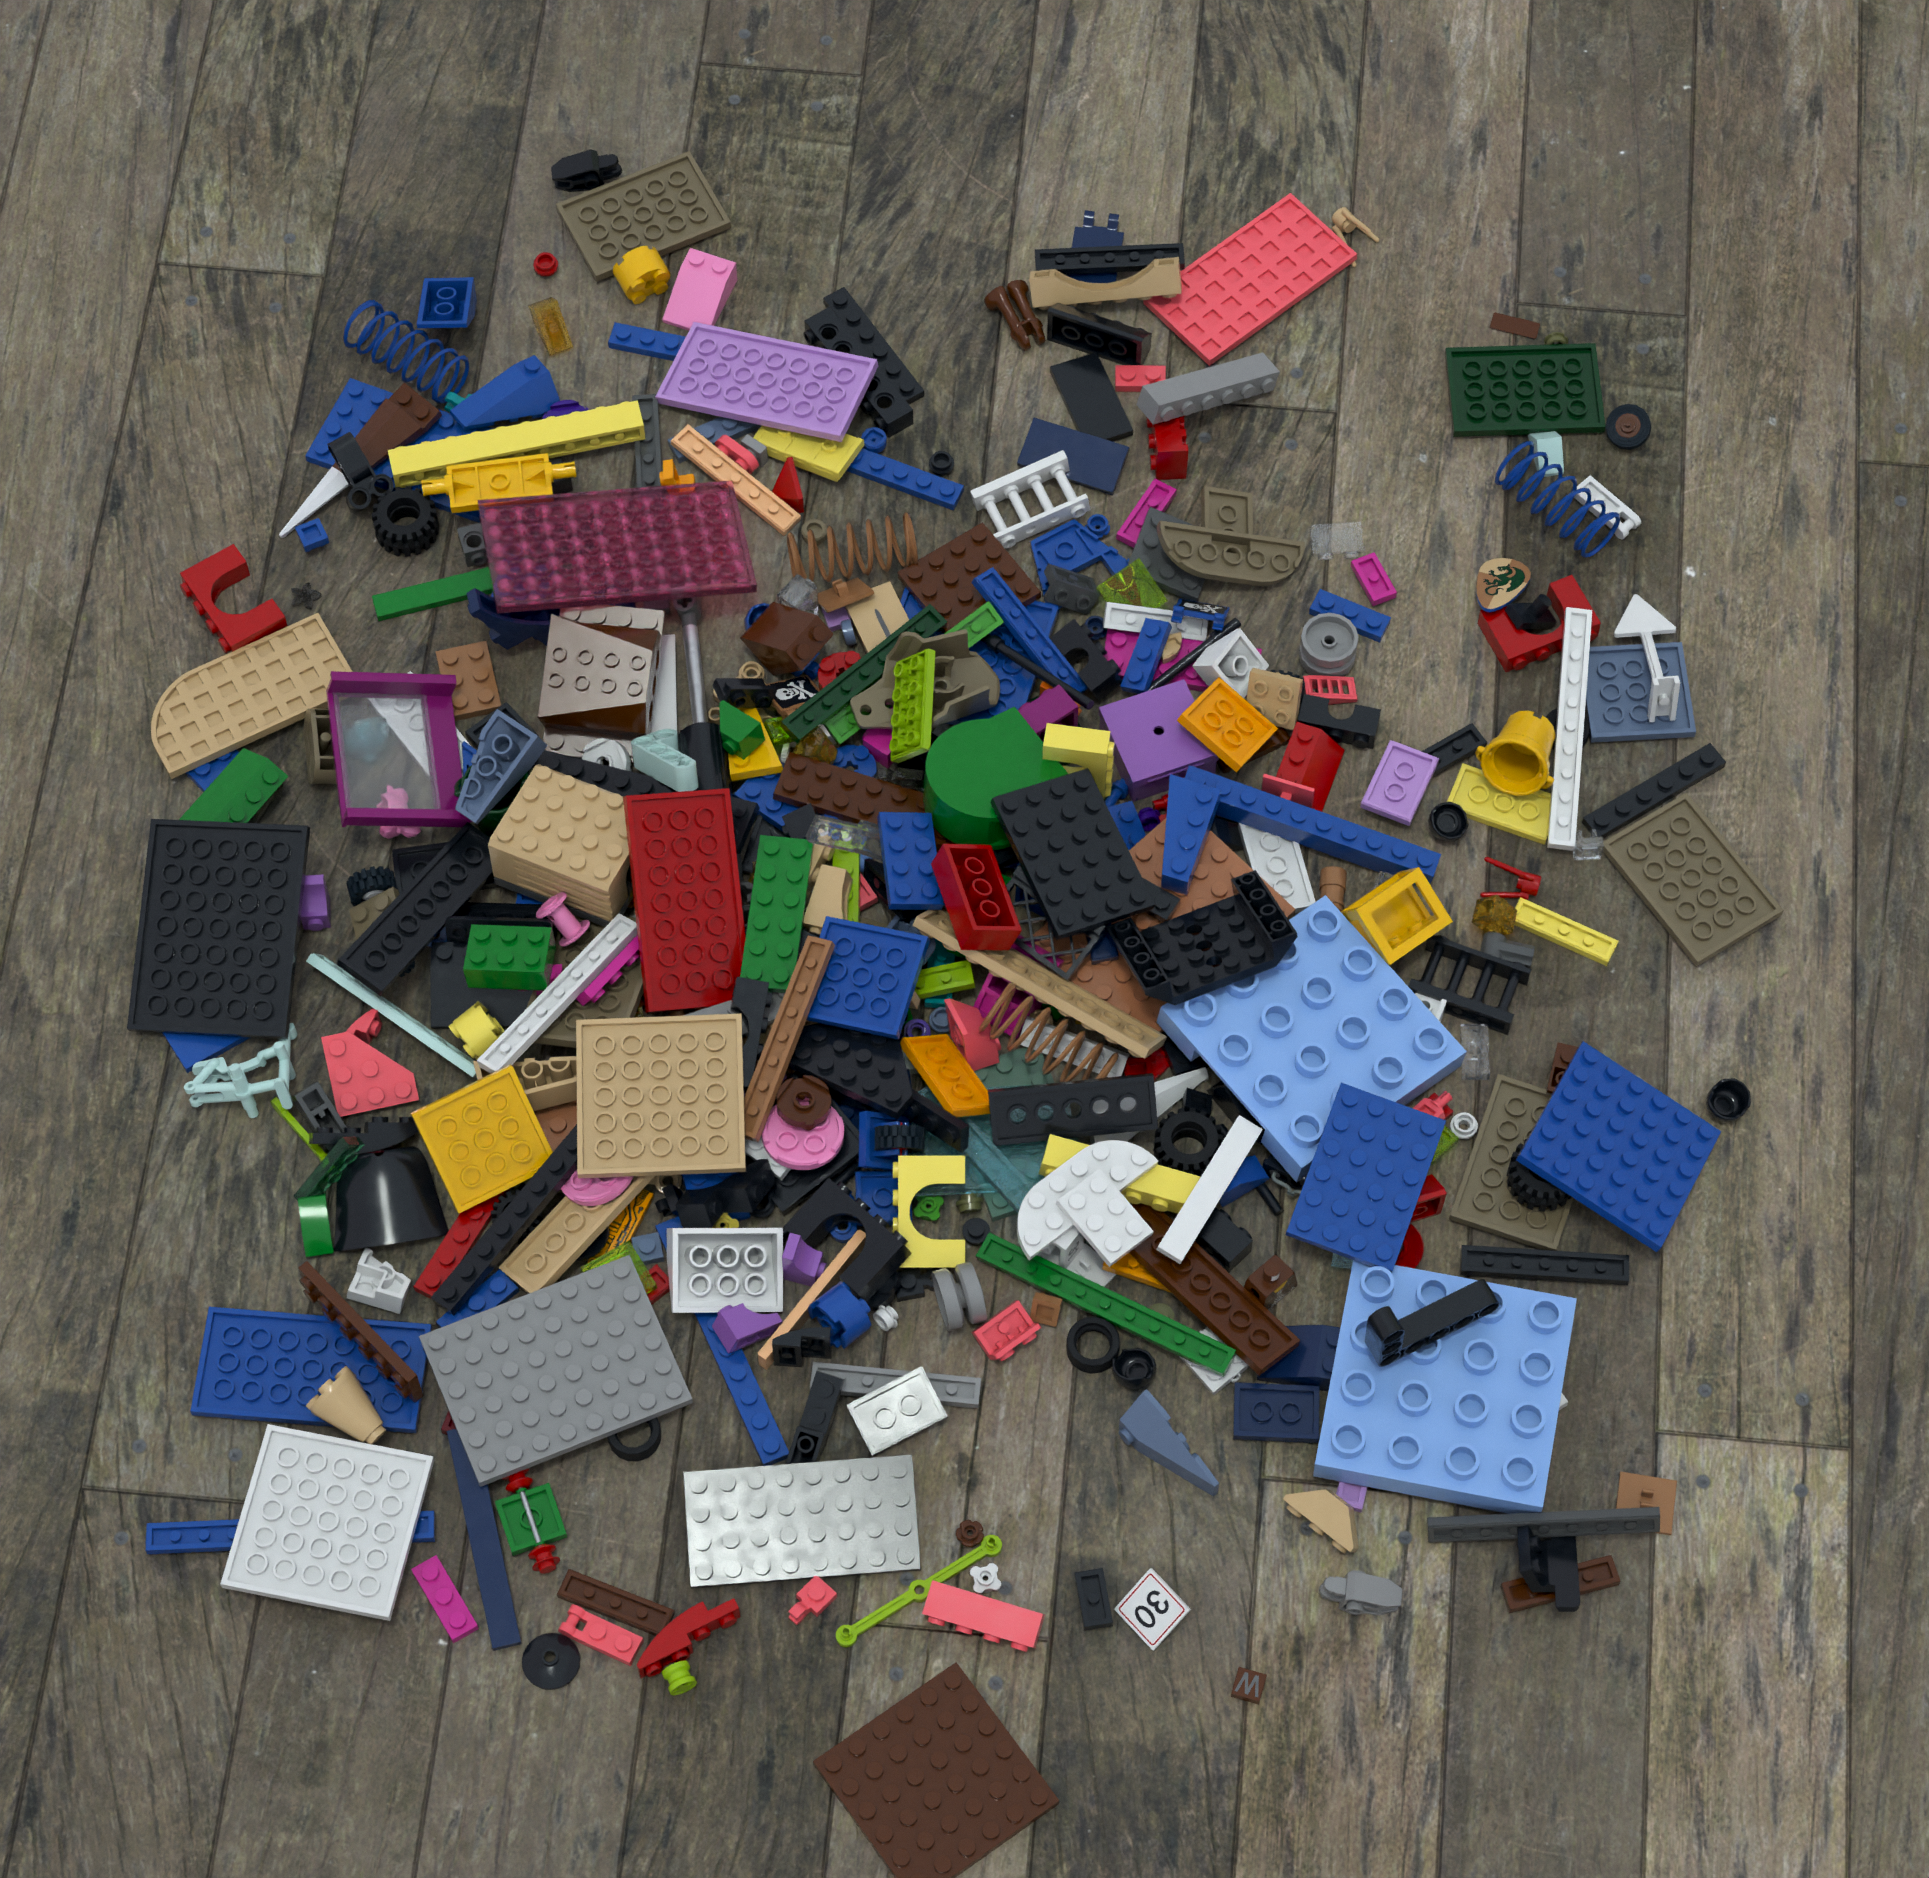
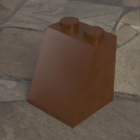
[740,602,834,676]

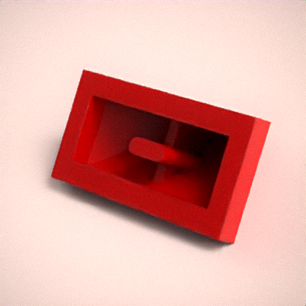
[772,457,804,513]

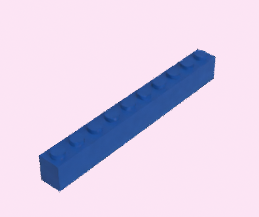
[1185,765,1441,885]

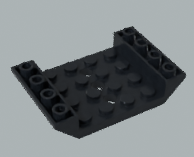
[1106,870,1298,1005]

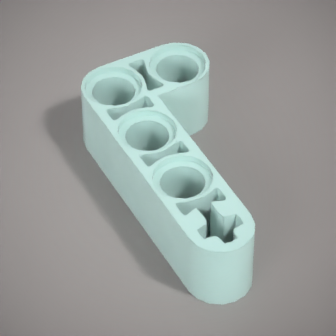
[631,729,699,792]

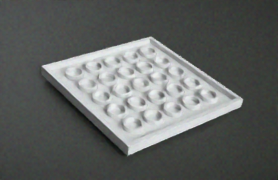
[220,1424,434,1621]

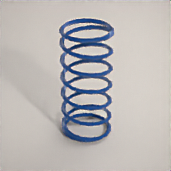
[343,300,469,404]
[1495,441,1620,558]

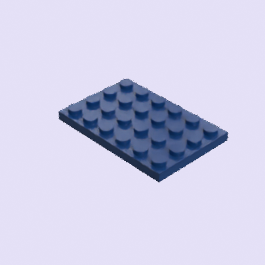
[1285,1083,1446,1273]

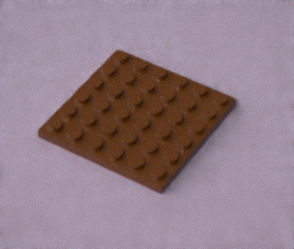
[813,1662,1059,1878]

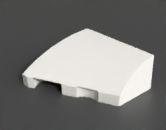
[347,1248,411,1314]

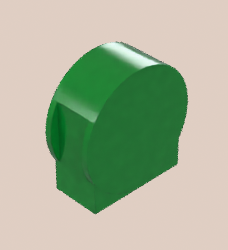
[923,707,1068,850]

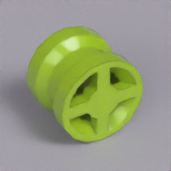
[661,1660,697,1696]

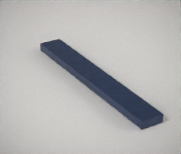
[447,1429,522,1651]

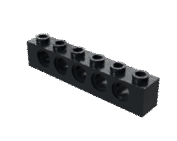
[803,307,913,438]

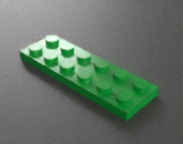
[740,835,814,993]

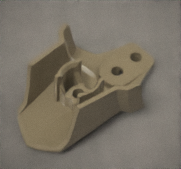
[850,629,1000,733]

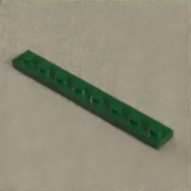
[780,604,948,744]

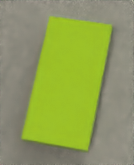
[889,648,936,763]

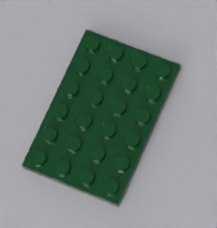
[1445,343,1606,437]

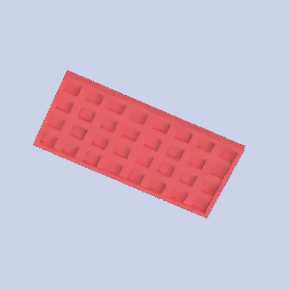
[1143,193,1357,366]

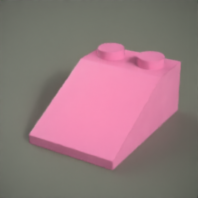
[662,248,737,331]

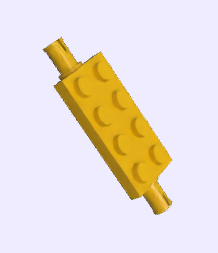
[421,453,577,513]

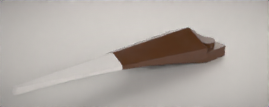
[279,382,442,538]

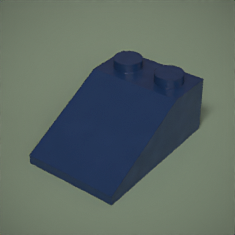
[1257,1325,1340,1392]

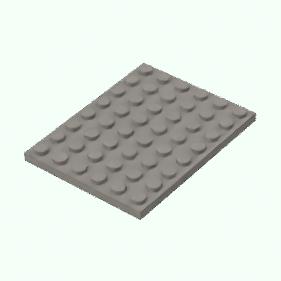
[419,1255,693,1487]

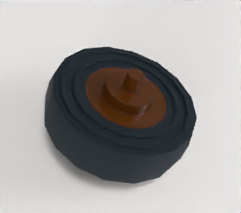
[1606,404,1652,450]

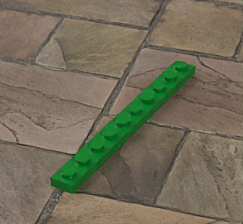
[976,1232,1236,1377]

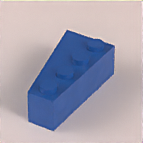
[1161,774,1221,895]

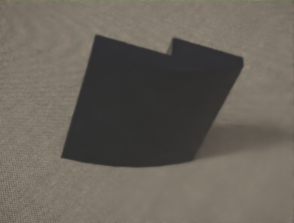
[772,1327,832,1367]

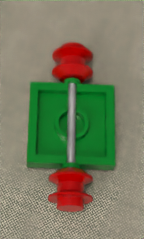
[495,1468,567,1574]

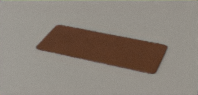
[1490,312,1540,339]

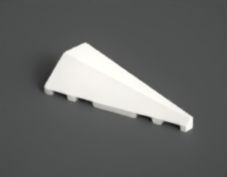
[1080,1067,1209,1144]

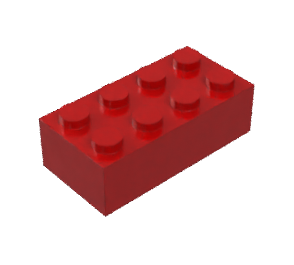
[931,844,1022,950]

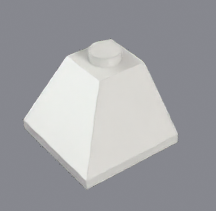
[1192,628,1269,698]

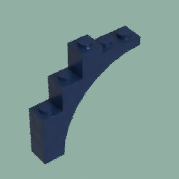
[467,583,636,650]

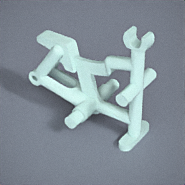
[184,1023,297,1118]

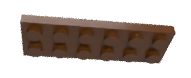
[298,1261,423,1403]

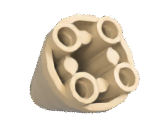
[306,1366,386,1444]

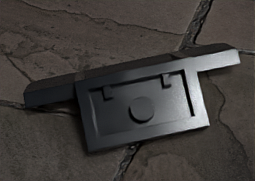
[1517,1525,1580,1612]

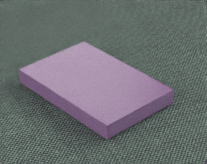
[1360,740,1439,826]

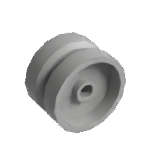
[1299,613,1359,676]
[932,1261,987,1331]

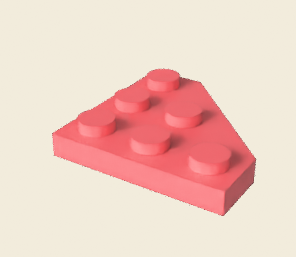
[321,1032,419,1117]

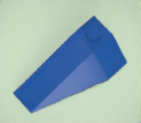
[450,355,560,430]

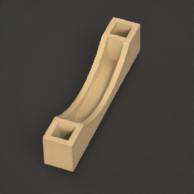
[1029,257,1182,310]

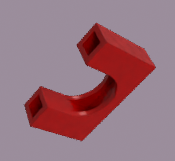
[180,544,287,653]
[1477,575,1601,672]

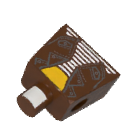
[1244,1254,1297,1310]

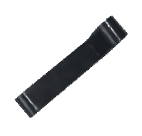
[1364,1279,1500,1367]

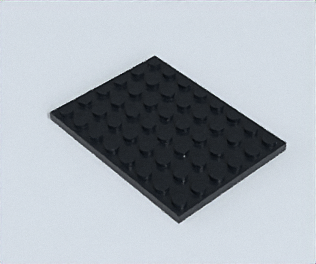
[127,819,310,1039]

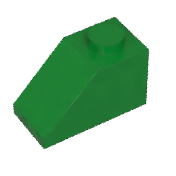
[719,700,765,760]

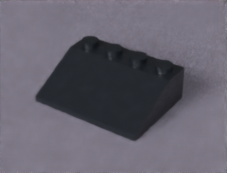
[430,942,533,1029]

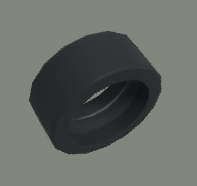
[1066,1317,1120,1374]
[607,1417,661,1461]

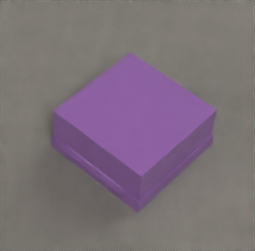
[1098,679,1219,802]

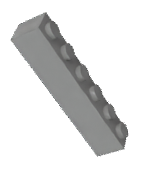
[1136,352,1280,424]

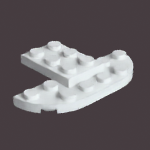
[1017,1140,1158,1267]

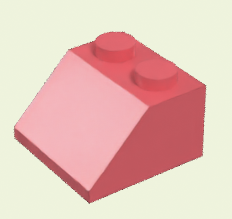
[944,998,1001,1071]

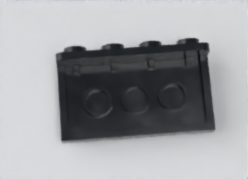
[445,902,558,942]

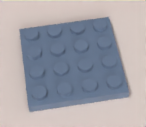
[1585,642,1696,743]

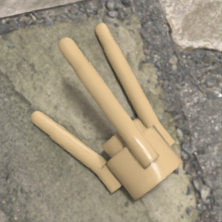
[1332,207,1379,267]

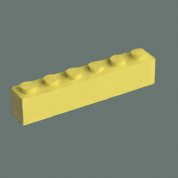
[1039,1134,1200,1214]

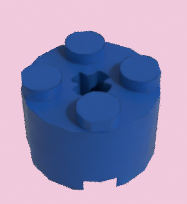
[808,1281,871,1349]

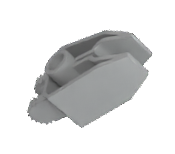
[1318,1570,1402,1615]

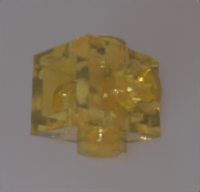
[1472,895,1517,935]

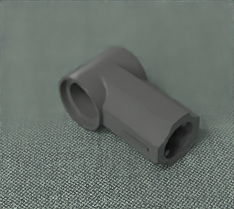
[1480,932,1535,969]

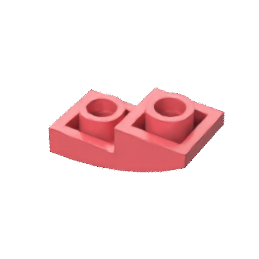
[346,1009,382,1044]

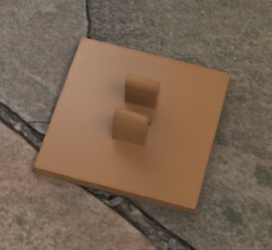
[811,577,874,613]
[1616,1471,1677,1535]

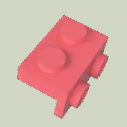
[971,1300,1041,1361]

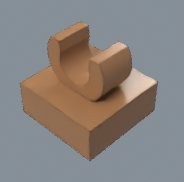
[1030,1292,1063,1327]

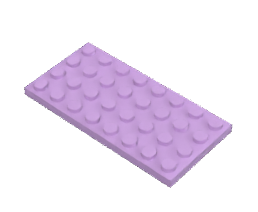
[655,322,878,442]

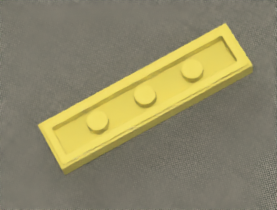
[1509,897,1619,966]

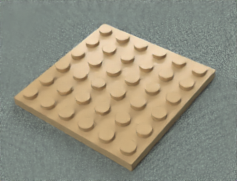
[576,1013,746,1178]

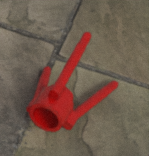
[1480,857,1542,900]

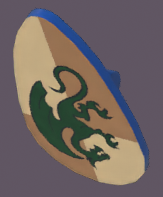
[1476,558,1531,612]

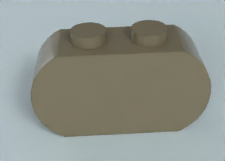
[304,709,337,784]

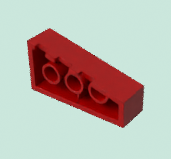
[1146,381,1188,480]

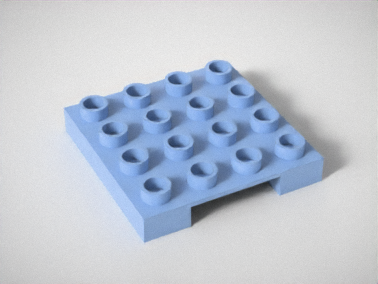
[1156,895,1467,1182]
[1313,1260,1577,1514]

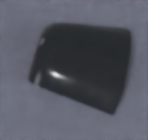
[334,1146,449,1251]

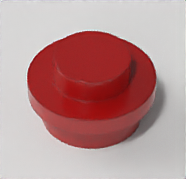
[533,252,558,276]

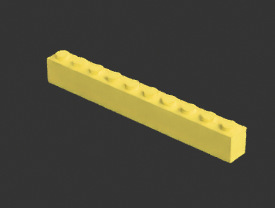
[388,400,645,488]

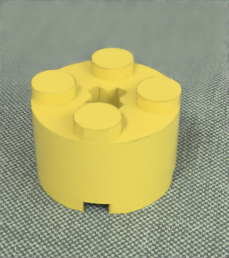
[449,1001,505,1060]

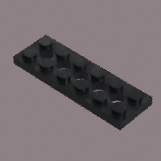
[988,1073,1158,1146]

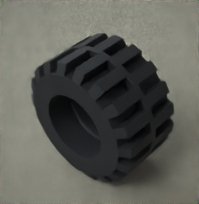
[372,486,439,557]
[1153,1108,1224,1177]
[1507,1139,1571,1212]

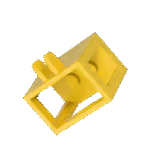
[1341,867,1453,965]

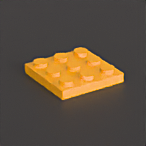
[1177,677,1278,773]

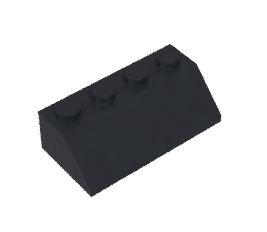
[1047,303,1152,365]

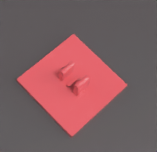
[1261,774,1315,808]

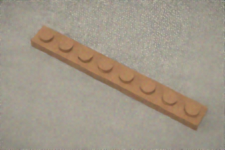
[744,935,835,1142]

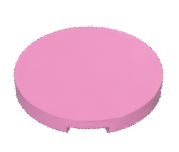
[761,1098,844,1170]
[561,1170,634,1206]

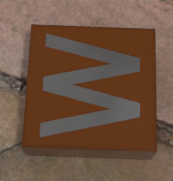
[1231,1667,1267,1705]

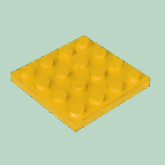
[410,1065,553,1213]

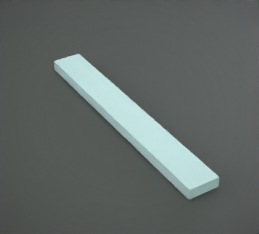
[306,953,477,1078]

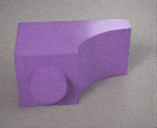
[301,874,331,931]
[782,1233,827,1287]
[712,1303,783,1354]

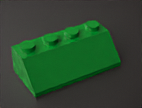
[179,748,288,823]

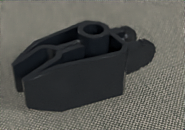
[551,149,622,192]

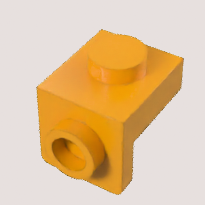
[659,459,695,499]

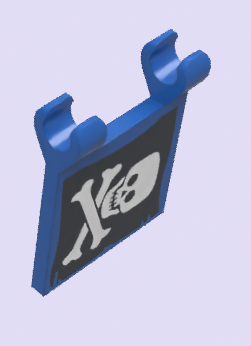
[1171,598,1230,631]

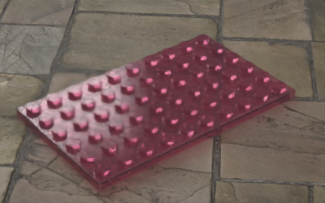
[478,481,757,613]

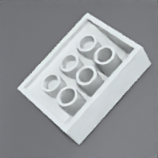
[667,1228,783,1313]

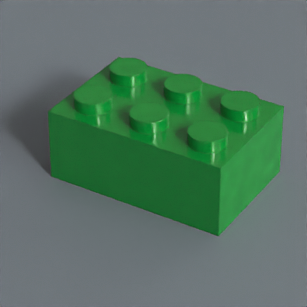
[463,924,556,991]

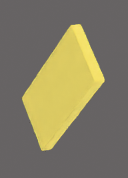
[1447,763,1551,845]

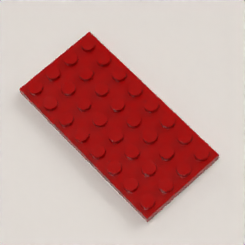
[623,788,746,1013]

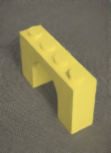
[1042,723,1115,801]
[893,1156,965,1268]

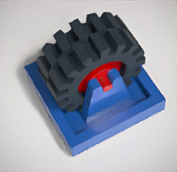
[859,1111,925,1171]

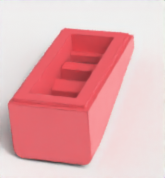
[1303,675,1357,705]

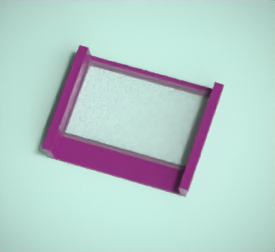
[326,671,473,828]

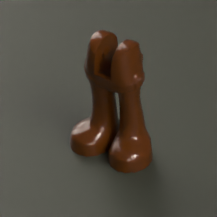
[984,280,1046,351]

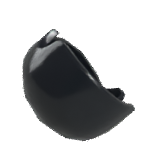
[1428,802,1469,842]
[1706,1078,1751,1122]
[1112,1348,1156,1389]

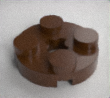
[777,1075,831,1130]

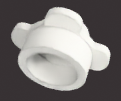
[970,1563,1001,1594]

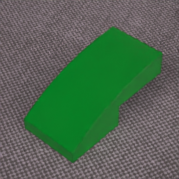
[298,1194,334,1257]

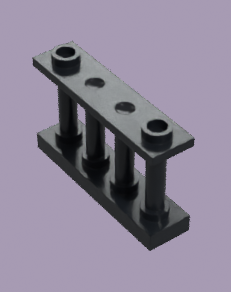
[1408,935,1531,1035]

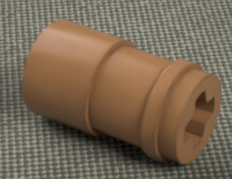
[1319,866,1347,912]

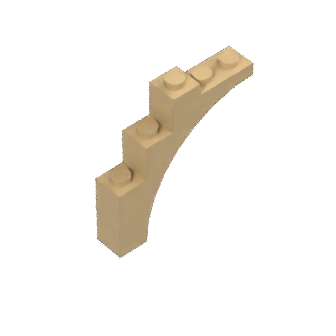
[803,864,920,1010]

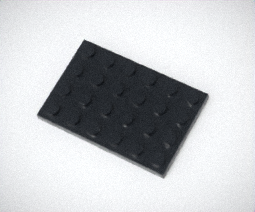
[990,768,1155,940]

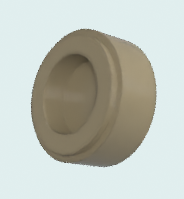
[802,519,827,545]

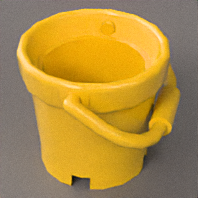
[1475,710,1556,796]

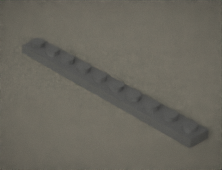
[632,394,670,614]

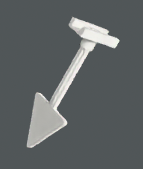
[1614,594,1680,722]

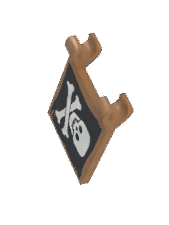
[765,675,820,720]

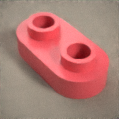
[715,435,759,474]

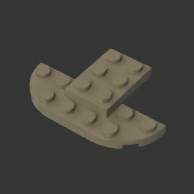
[1157,486,1305,586]

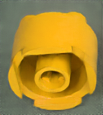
[613,246,671,304]

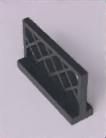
[1006,865,1107,982]

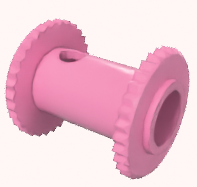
[536,892,590,947]

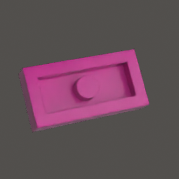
[1351,552,1397,606]

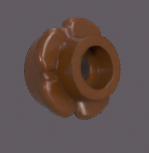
[956,1520,984,1547]

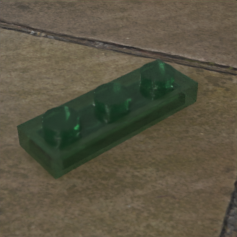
[294,1137,365,1201]

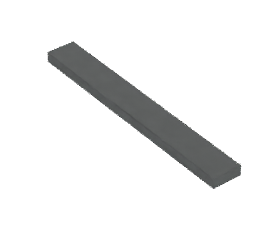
[1427,1507,1660,1543]

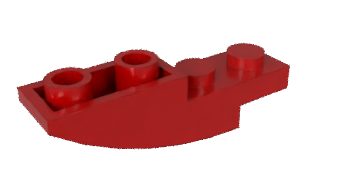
[637,1598,740,1678]

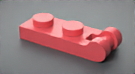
[558,1604,644,1666]

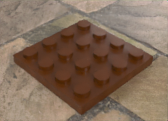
[897,522,1041,634]

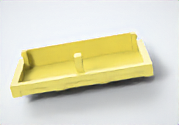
[753,426,865,482]

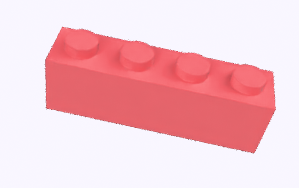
[922,1580,1045,1652]

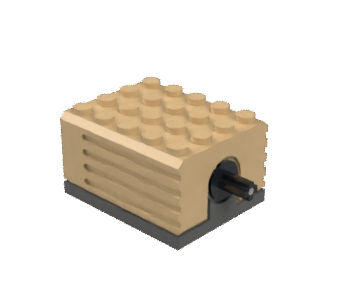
[488,764,634,927]

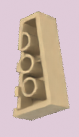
[473,1056,577,1111]

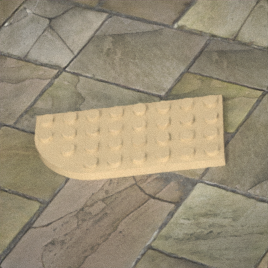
[151,613,352,779]

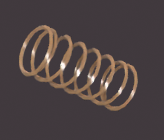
[787,512,918,588]
[979,982,1119,1082]

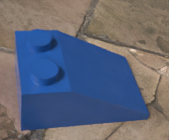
[417,277,477,328]

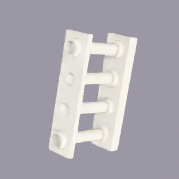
[970,450,1090,549]

